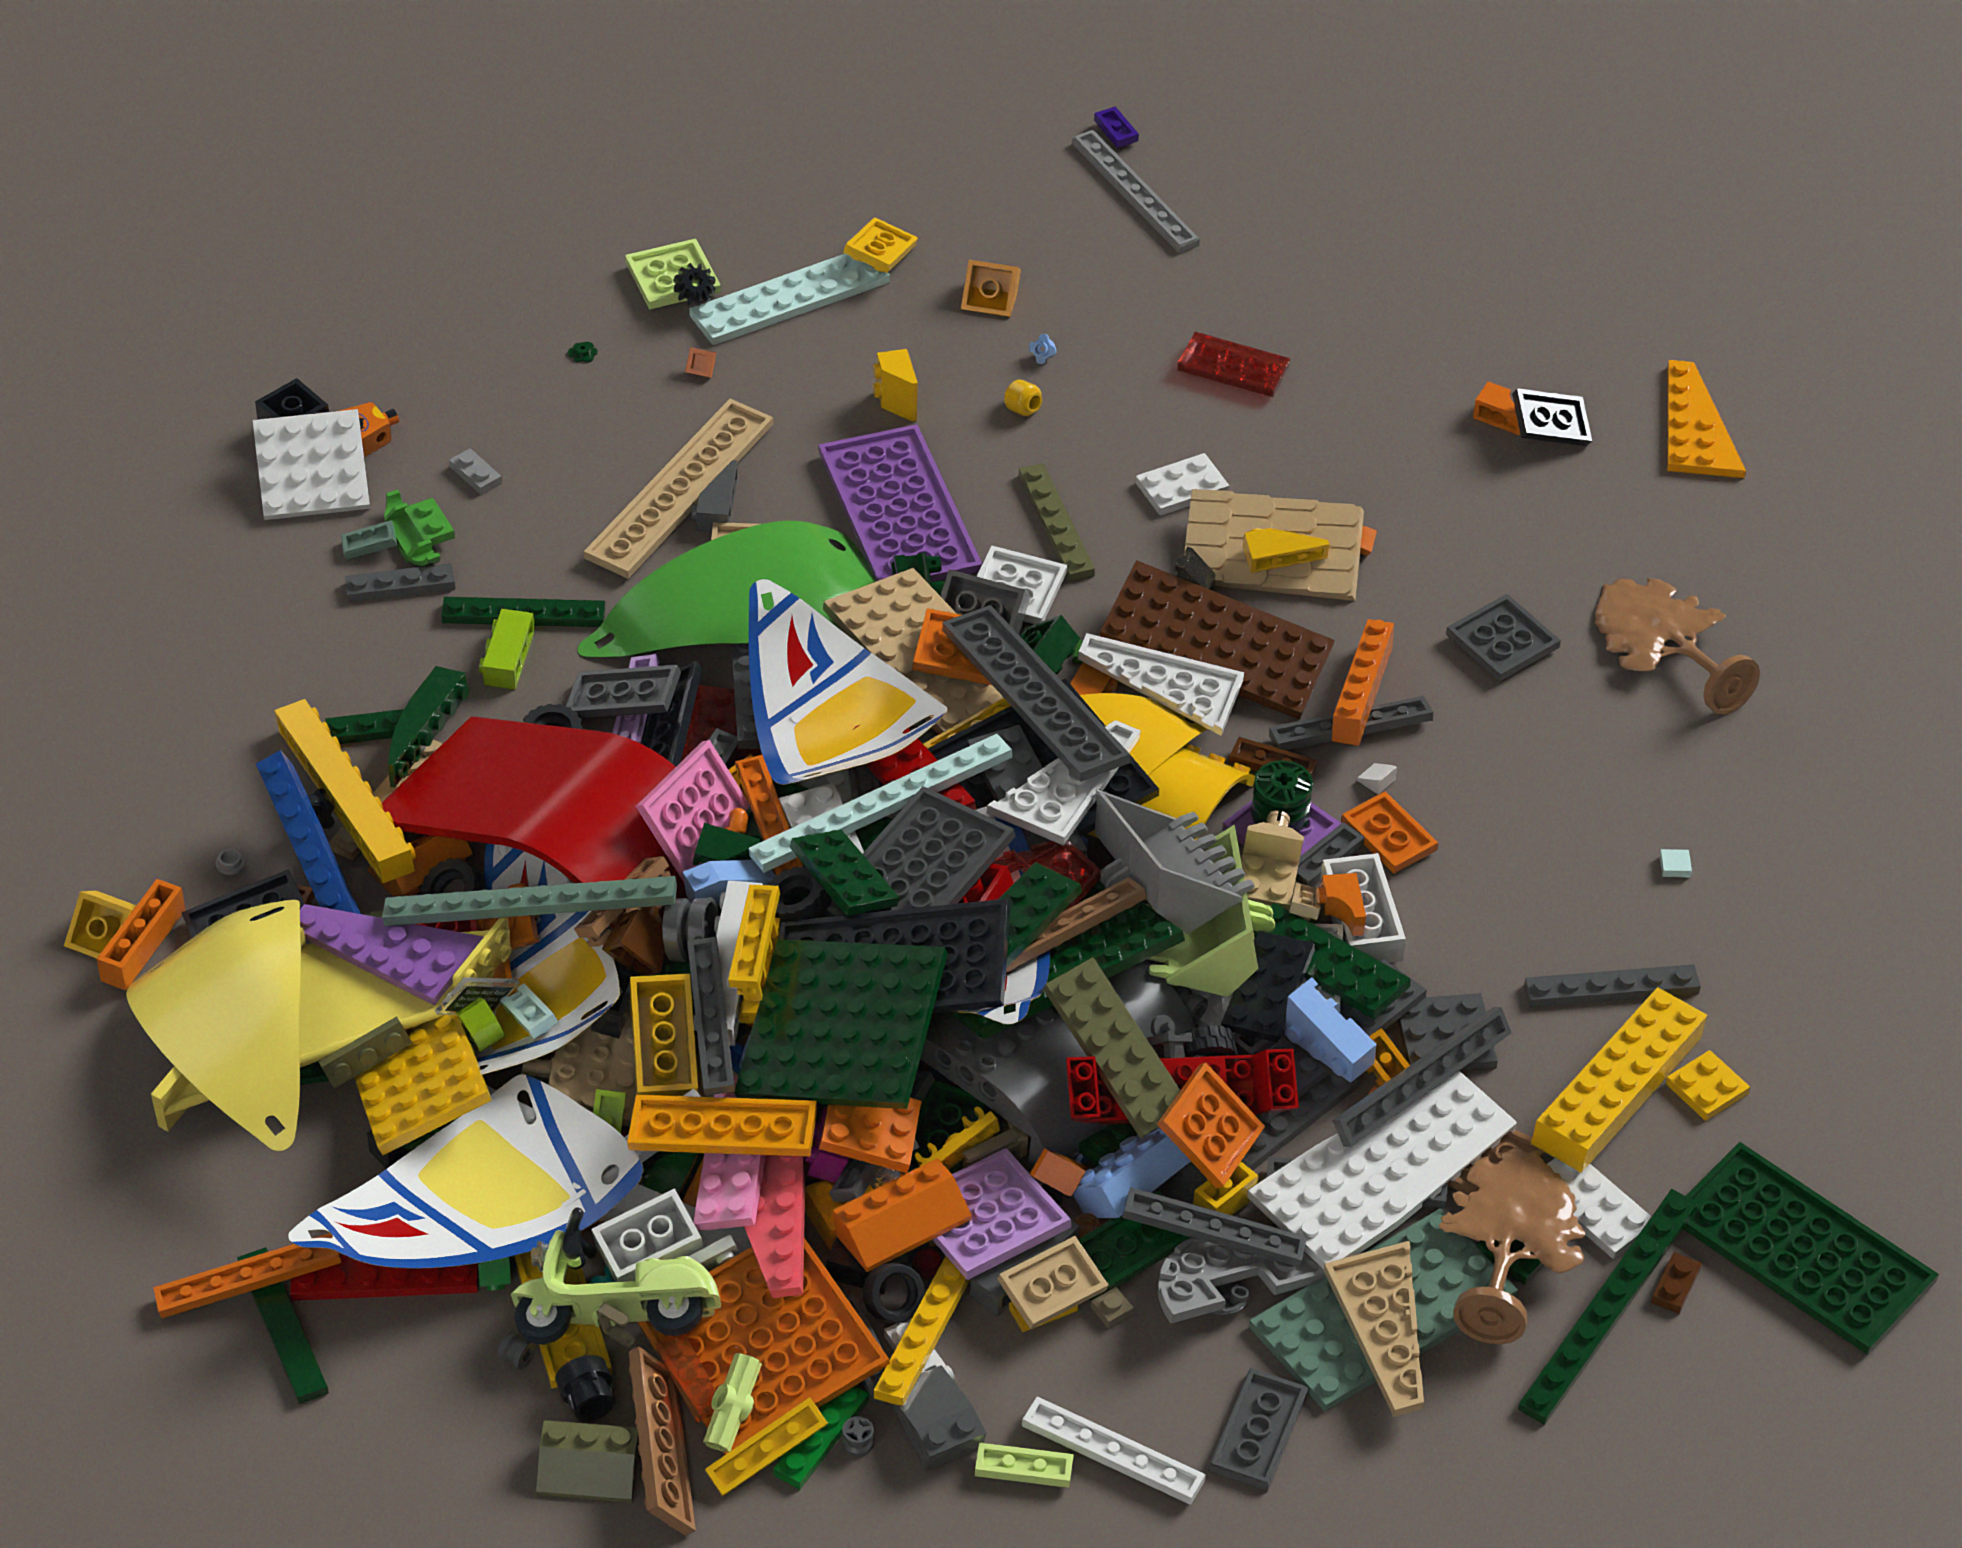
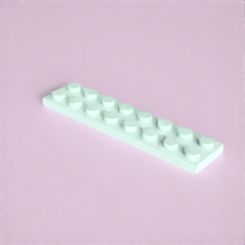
[689,254,890,346]

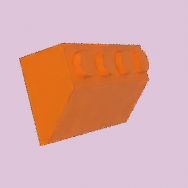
[833,1158,972,1272]

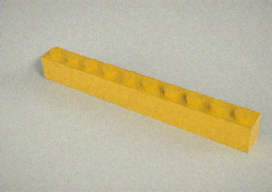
[274,699,416,884]

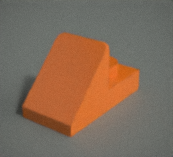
[1030,1148,1088,1196]

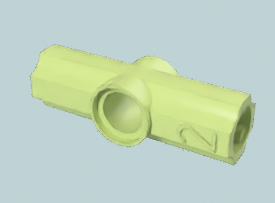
[703,1353,762,1452]

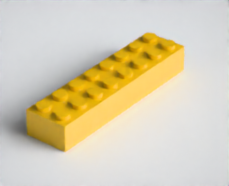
[1531,987,1708,1173]

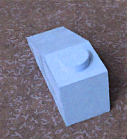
[683,860,775,906]

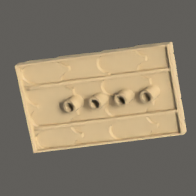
[1181,489,1364,601]

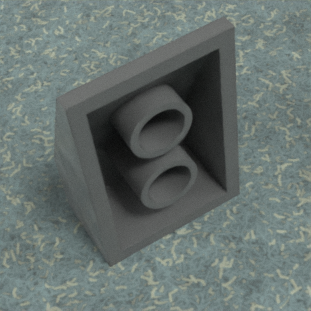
[892,1365,987,1471]

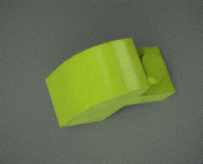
[455,997,505,1053]

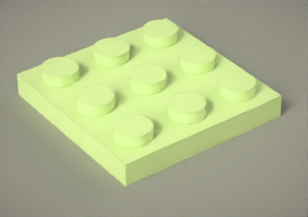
[625,239,721,310]

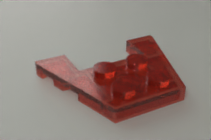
[993,840,1101,911]

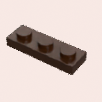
[1229,737,1317,777]

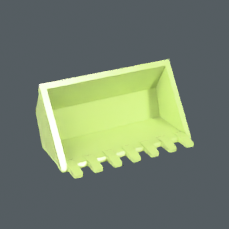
[1144,825,1275,997]

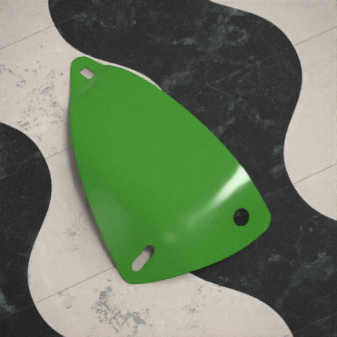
[578,521,877,657]

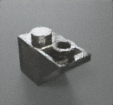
[1174,547,1216,591]

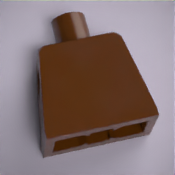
[602,906,665,976]

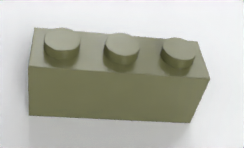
[536,1420,639,1503]

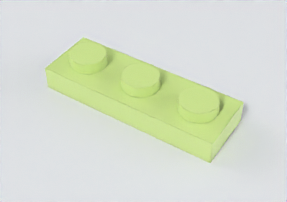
[975,1443,1073,1488]

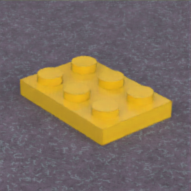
[843,217,918,273]

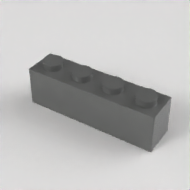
[970,1220,1080,1317]

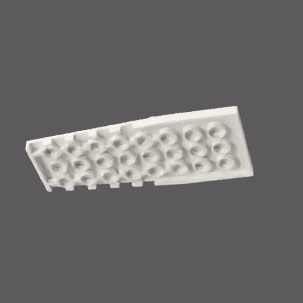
[1247,1071,1517,1270]

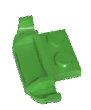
[384,489,455,566]

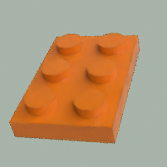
[1341,791,1438,874]

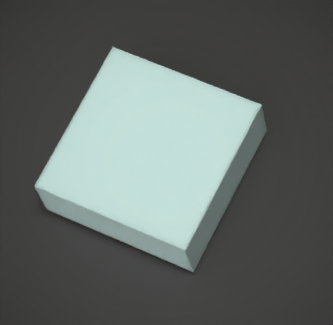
[1660,849,1692,877]

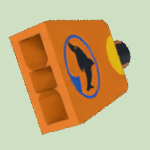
[339,402,399,457]

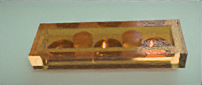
[655,1334,716,1423]

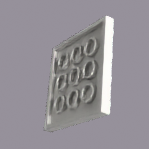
[253,409,370,520]

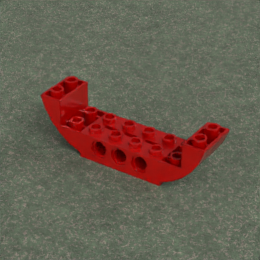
[1066,1049,1299,1125]

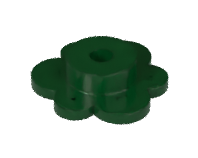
[568,342,598,362]

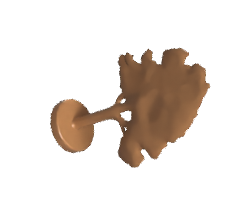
[1594,578,1760,715]
[1438,1148,1586,1345]

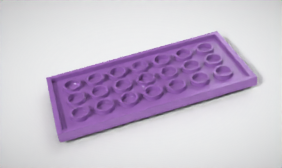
[818,424,982,582]

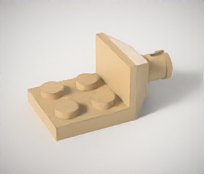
[1241,811,1304,911]

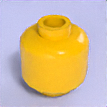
[1004,380,1042,416]

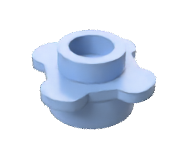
[1029,334,1056,364]

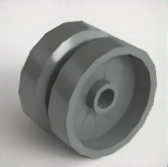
[662,897,720,963]

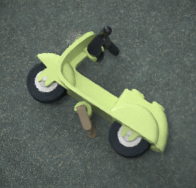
[511,1207,721,1348]

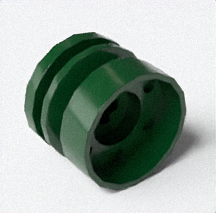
[1251,760,1313,832]

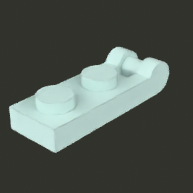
[500,983,558,1039]

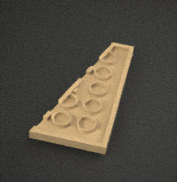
[1323,1241,1424,1417]

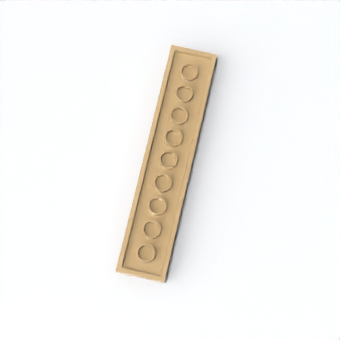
[584,399,773,579]

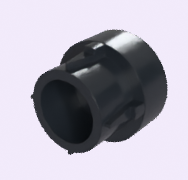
[555,1355,616,1421]

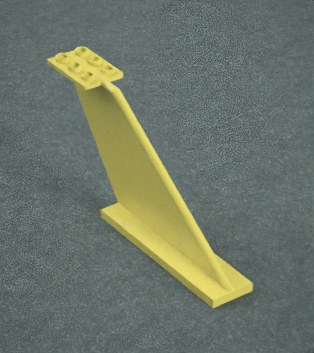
[151,917,512,1132]

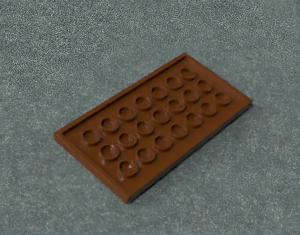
[1099,560,1335,720]

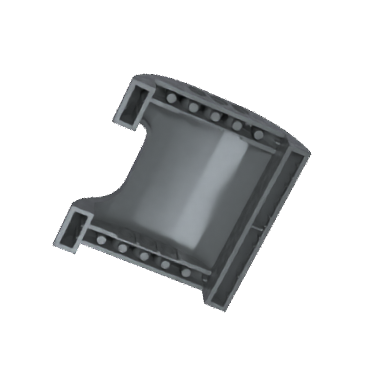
[920,961,1196,1166]

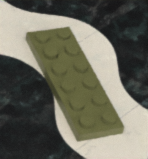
[1043,958,1180,1139]

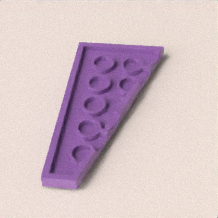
[300,904,484,1006]

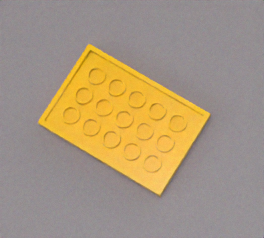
[354,1011,492,1155]

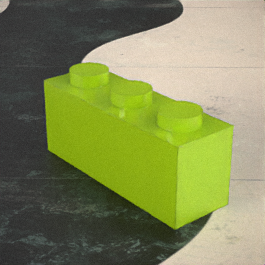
[479,609,534,690]

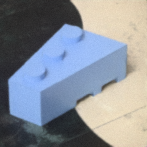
[1284,977,1376,1083]

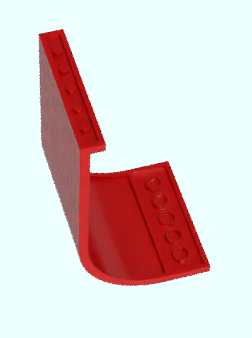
[382,716,690,960]

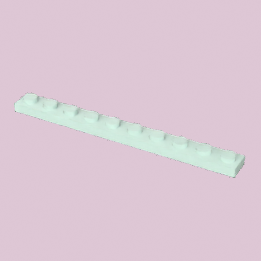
[748,734,1013,873]

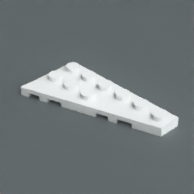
[1078,633,1244,736]
[987,720,1141,846]

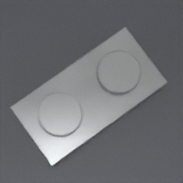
[449,448,502,495]

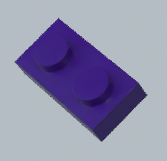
[1094,106,1139,148]

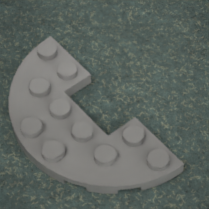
[1158,1238,1326,1323]

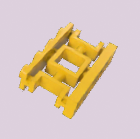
[728,884,781,1024]

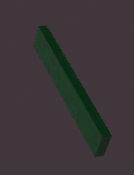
[237,1247,329,1404]

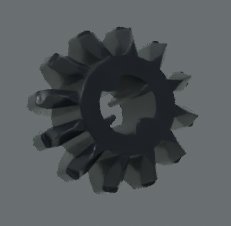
[673,262,716,306]

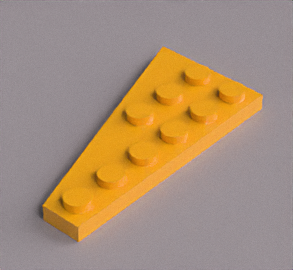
[1667,360,1746,478]

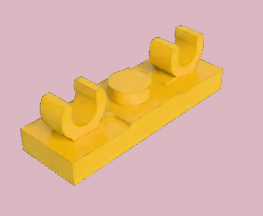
[915,1107,1000,1170]

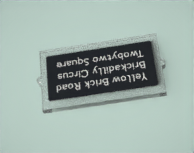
[434,977,520,1015]

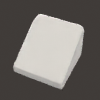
[1357,763,1397,795]

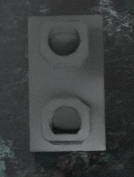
[1146,1015,1192,1058]

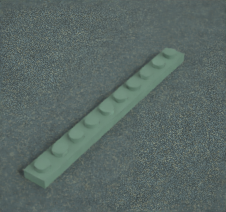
[382,876,677,926]

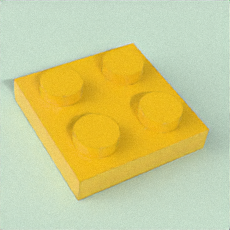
[1665,1050,1750,1121]

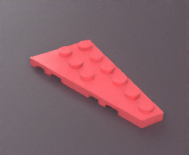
[744,1155,806,1298]

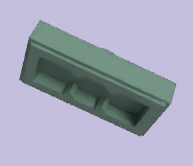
[341,520,397,560]

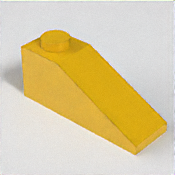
[1242,528,1330,573]

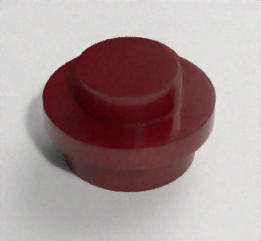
[912,1249,943,1278]

